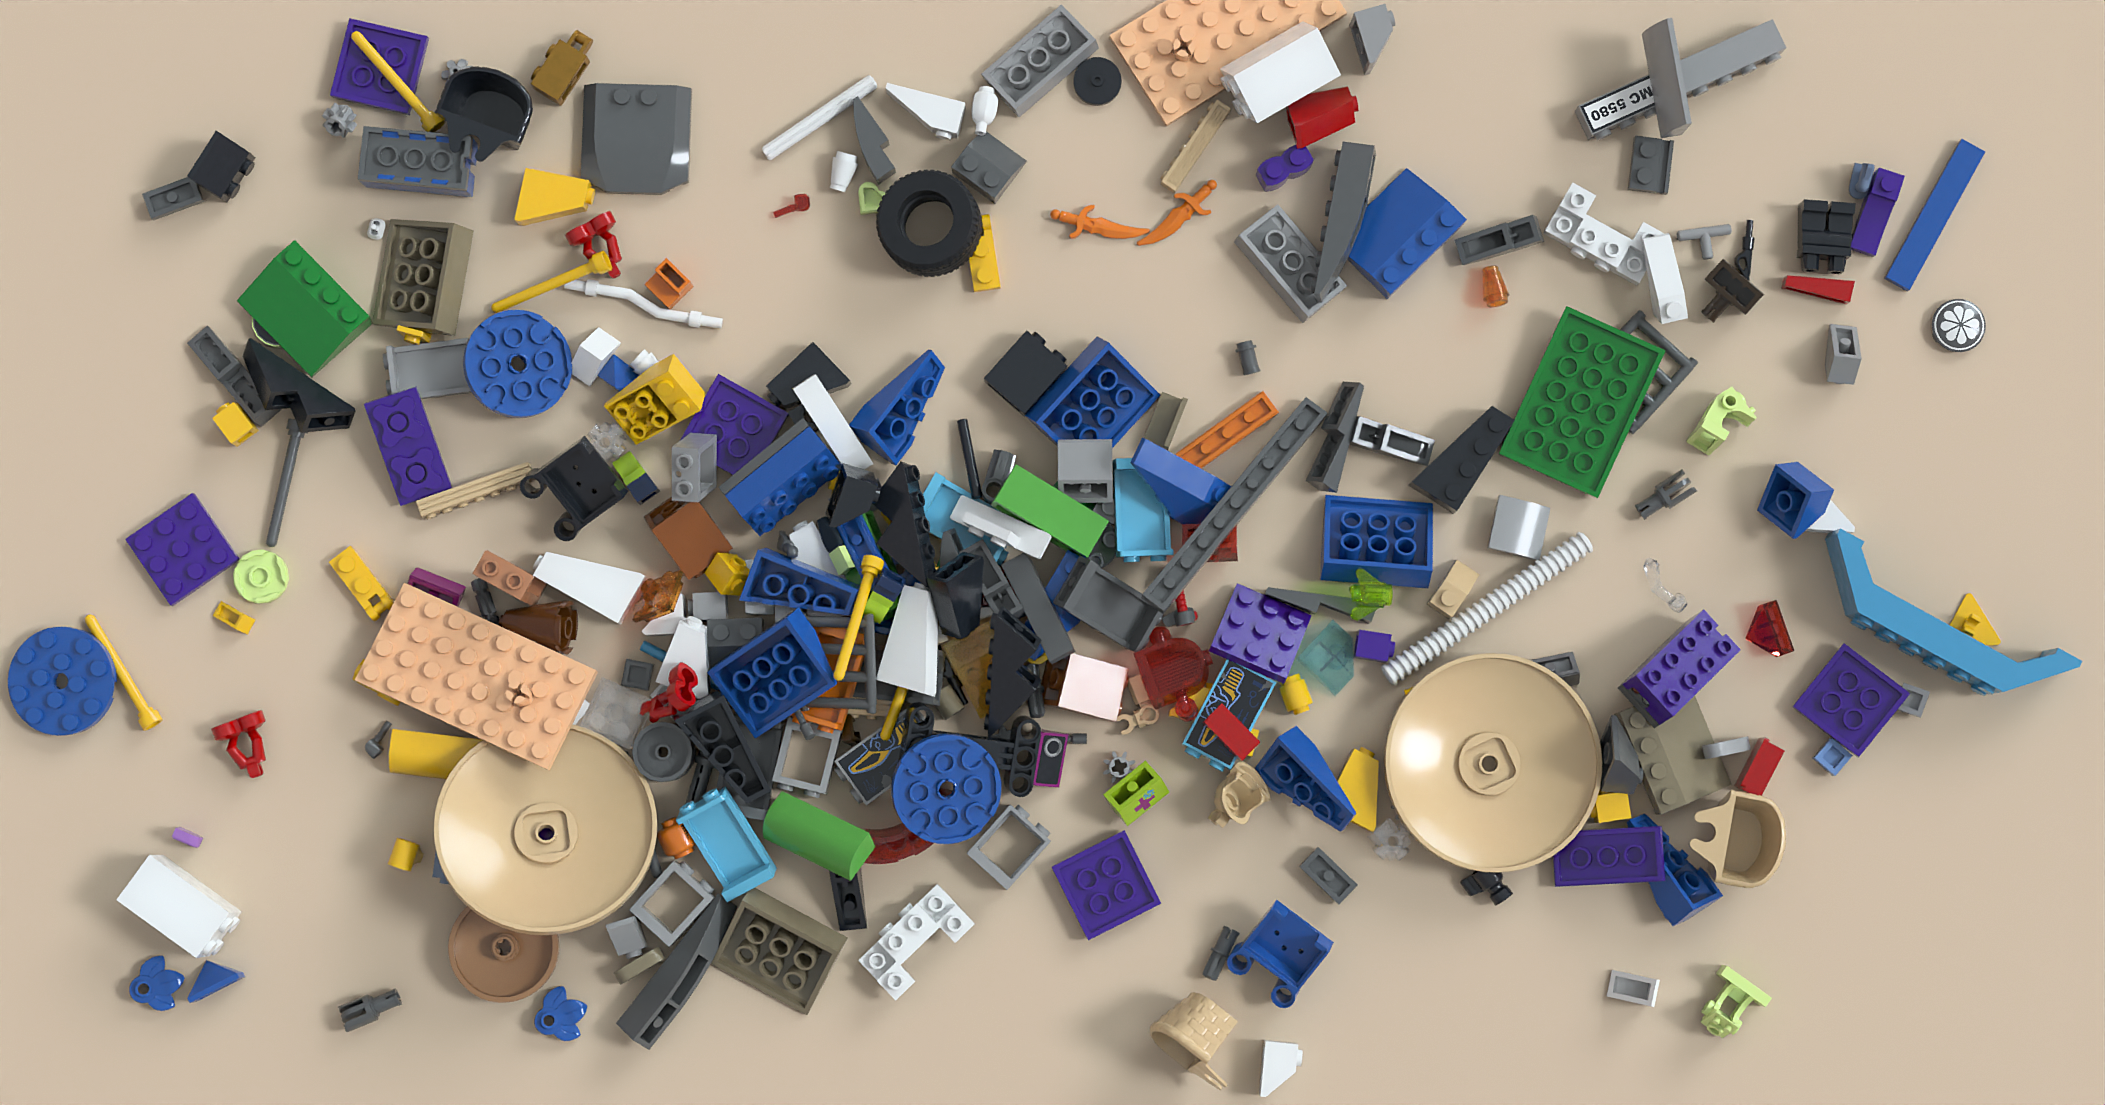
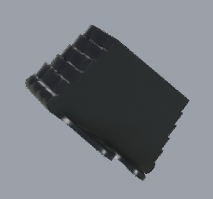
[434,66,533,162]

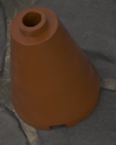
[499,600,578,655]

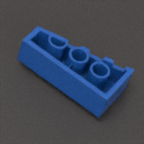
[739,548,860,616]

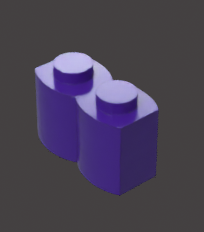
[1256,145,1314,192]

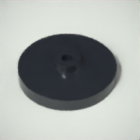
[1073,57,1122,106]

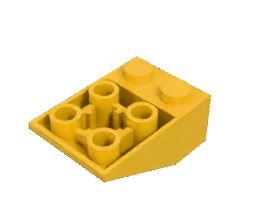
[604,354,706,445]

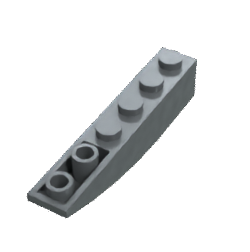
[1311,141,1376,303]
[616,893,737,1050]

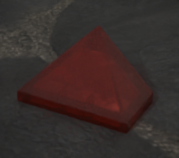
[1745,600,1795,657]

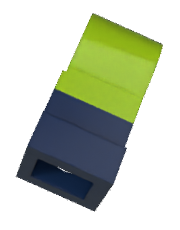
[612,451,660,505]
[863,567,906,624]

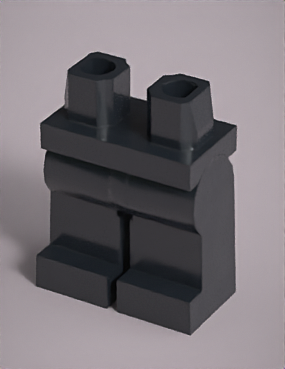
[1797,199,1856,275]

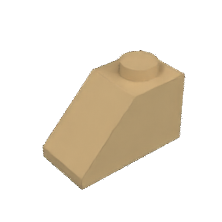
[1427,560,1479,619]

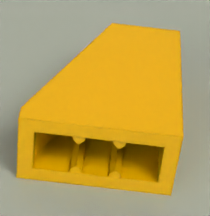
[514,168,595,226]
[1337,747,1379,832]

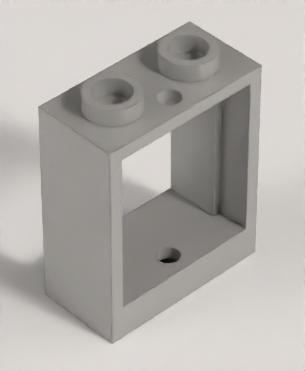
[672,433,717,502]
[772,717,842,798]
[967,804,1051,890]
[629,861,715,947]

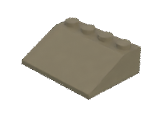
[372,219,474,336]
[1614,696,1732,815]
[711,888,848,1015]

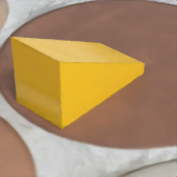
[213,601,255,635]

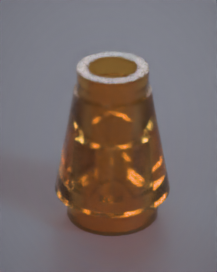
[1482,265,1510,307]

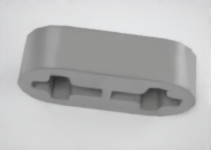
[1702,736,1751,759]

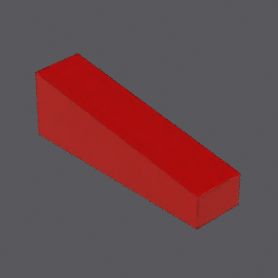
[1781,275,1855,305]

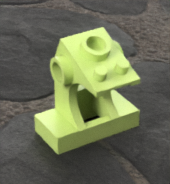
[1686,387,1757,455]
[1701,965,1772,1038]

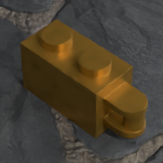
[531,30,593,106]

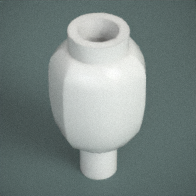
[972,86,998,136]

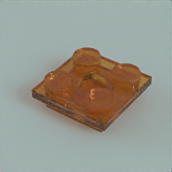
[632,570,684,623]

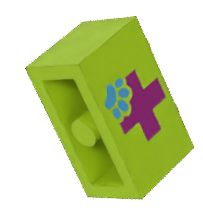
[1103,760,1169,826]

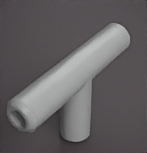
[1677,224,1732,260]

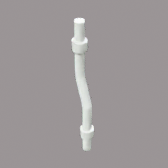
[564,279,723,329]

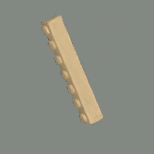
[416,462,535,520]

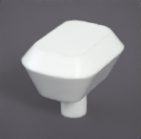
[367,218,386,240]

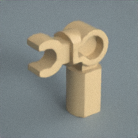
[1116,674,1159,735]

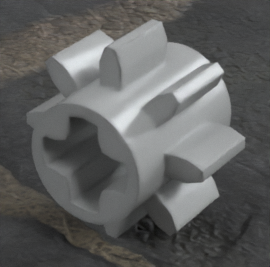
[322,103,357,138]
[1103,751,1135,783]

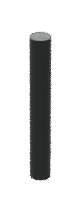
[957,419,982,499]

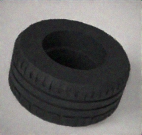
[876,170,982,277]

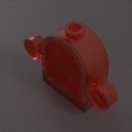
[1133,626,1213,722]

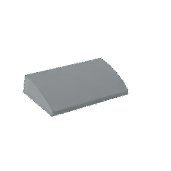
[981,4,1099,117]
[1642,18,1692,138]
[1234,205,1347,323]

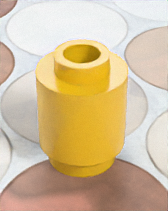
[1279,673,1313,715]

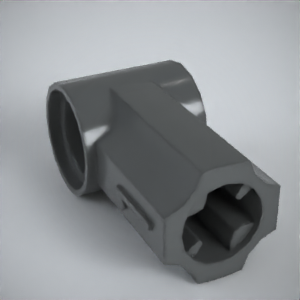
[982,449,1017,505]

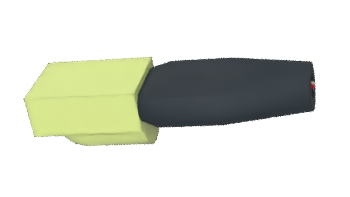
[817,516,855,575]

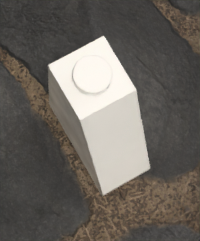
[655,616,711,699]

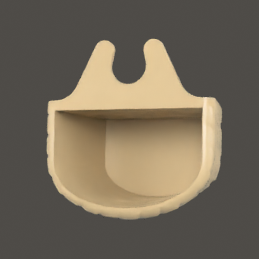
[1689,790,1786,888]
[1149,992,1238,1090]

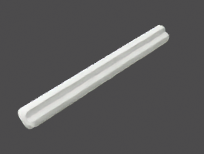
[762,75,877,160]

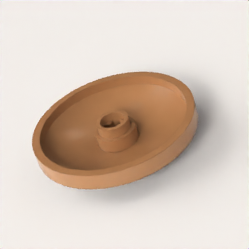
[448,906,560,1003]

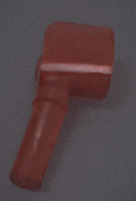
[773,194,810,218]

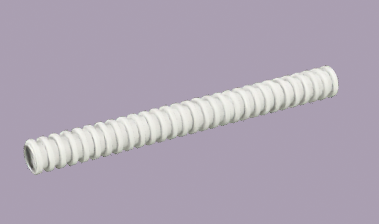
[1381,532,1593,686]

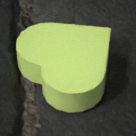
[858,182,885,215]

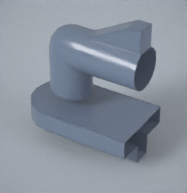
[1849,163,1875,199]

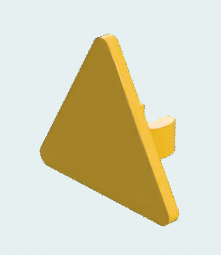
[1950,593,2001,645]

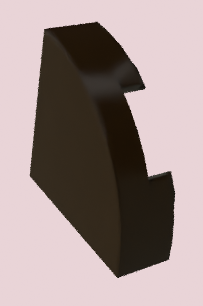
[842,714,861,746]

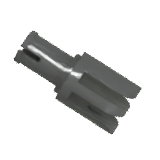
[1635,469,1697,520]
[338,988,402,1032]

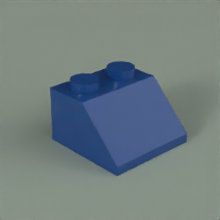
[1757,462,1834,539]

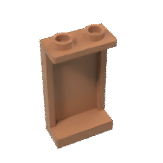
[472,550,548,606]

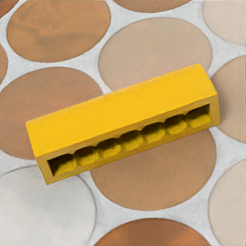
[389,729,483,779]

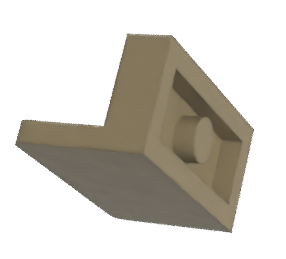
[1144,392,1188,451]

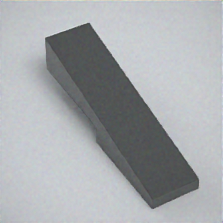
[187,325,282,427]
[1306,381,1364,493]
[1001,553,1076,664]
[1264,587,1379,624]

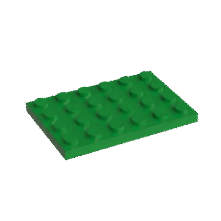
[1498,306,1666,498]

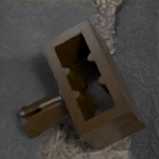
[1701,259,1765,323]

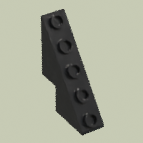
[242,338,356,433]
[872,461,937,588]
[984,606,1042,738]

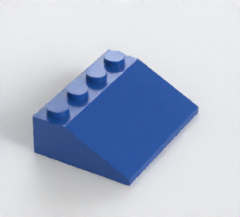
[1347,168,1467,299]
[1024,336,1160,448]
[1320,495,1433,588]
[707,607,837,738]

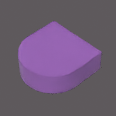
[172,827,203,848]

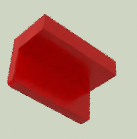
[1202,703,1260,762]
[1734,737,1785,796]

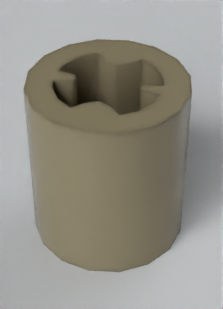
[936,685,965,720]

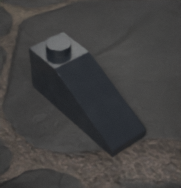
[829,868,867,931]

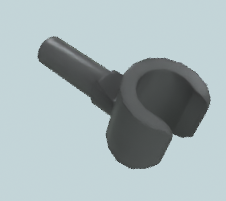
[365,721,392,759]

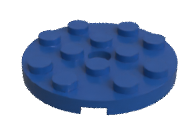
[463,310,572,418]
[8,627,117,736]
[891,733,1001,844]

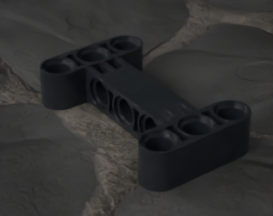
[898,702,1041,797]

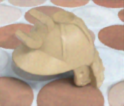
[1208,762,1271,828]

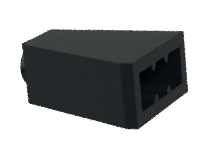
[766,342,852,409]
[927,552,984,639]

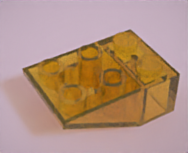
[943,620,994,719]

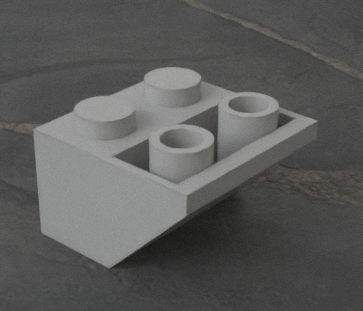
[1058,439,1113,503]

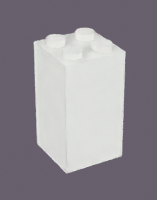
[1220,21,1341,123]
[117,855,242,958]

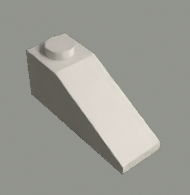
[886,83,966,141]
[1642,233,1688,324]

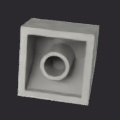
[1350,4,1395,75]

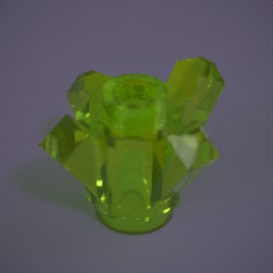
[1349,568,1393,621]

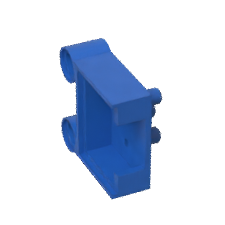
[1227,899,1334,1008]

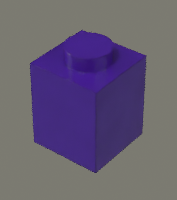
[1353,629,1395,663]

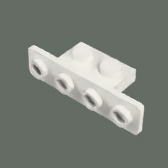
[950,495,1052,559]

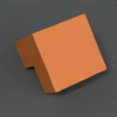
[644,258,694,310]

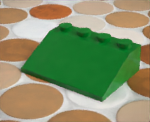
[237,240,372,378]

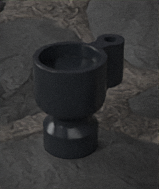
[1460,871,1513,906]

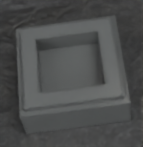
[621,659,654,691]

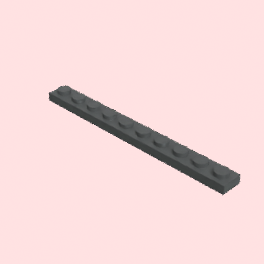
[1141,397,1327,614]

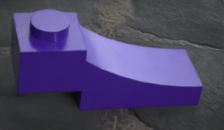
[1851,167,1905,257]

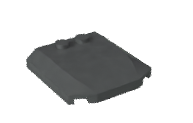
[581,83,692,195]

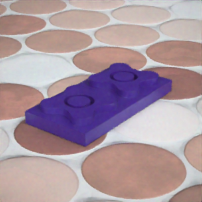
[364,386,453,506]
[1553,826,1665,887]

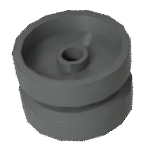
[632,722,696,782]

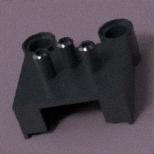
[520,436,628,541]

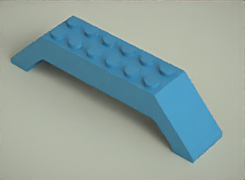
[1825,528,2082,696]

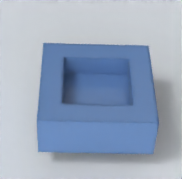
[1812,738,1853,776]

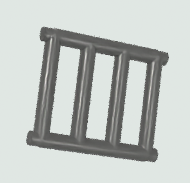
[1620,310,1698,434]
[800,612,877,714]

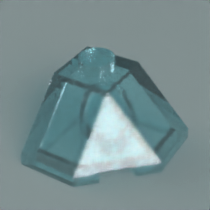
[1296,620,1354,696]

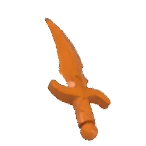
[1137,180,1217,246]
[1050,205,1150,239]

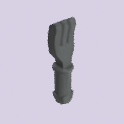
[777,531,798,559]

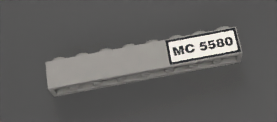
[1574,19,1786,141]

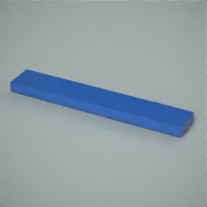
[1884,139,1985,292]

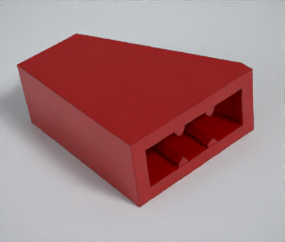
[1286,86,1359,149]

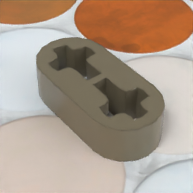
[614,946,665,985]

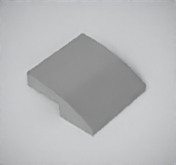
[1488,495,1550,561]

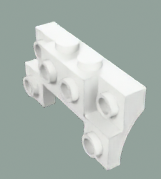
[1543,183,1664,286]
[858,884,975,1001]

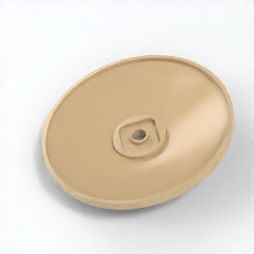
[1384,653,1602,873]
[434,724,657,935]

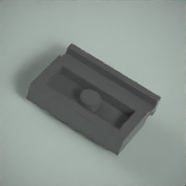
[1628,136,1674,195]

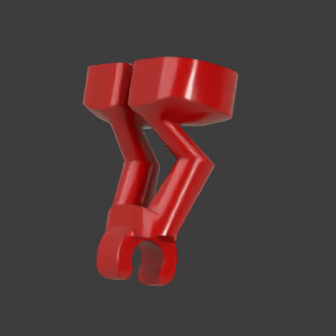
[565,211,622,279]
[639,662,698,723]
[211,710,266,778]

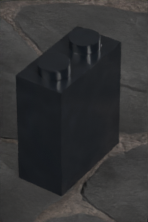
[984,330,1067,417]

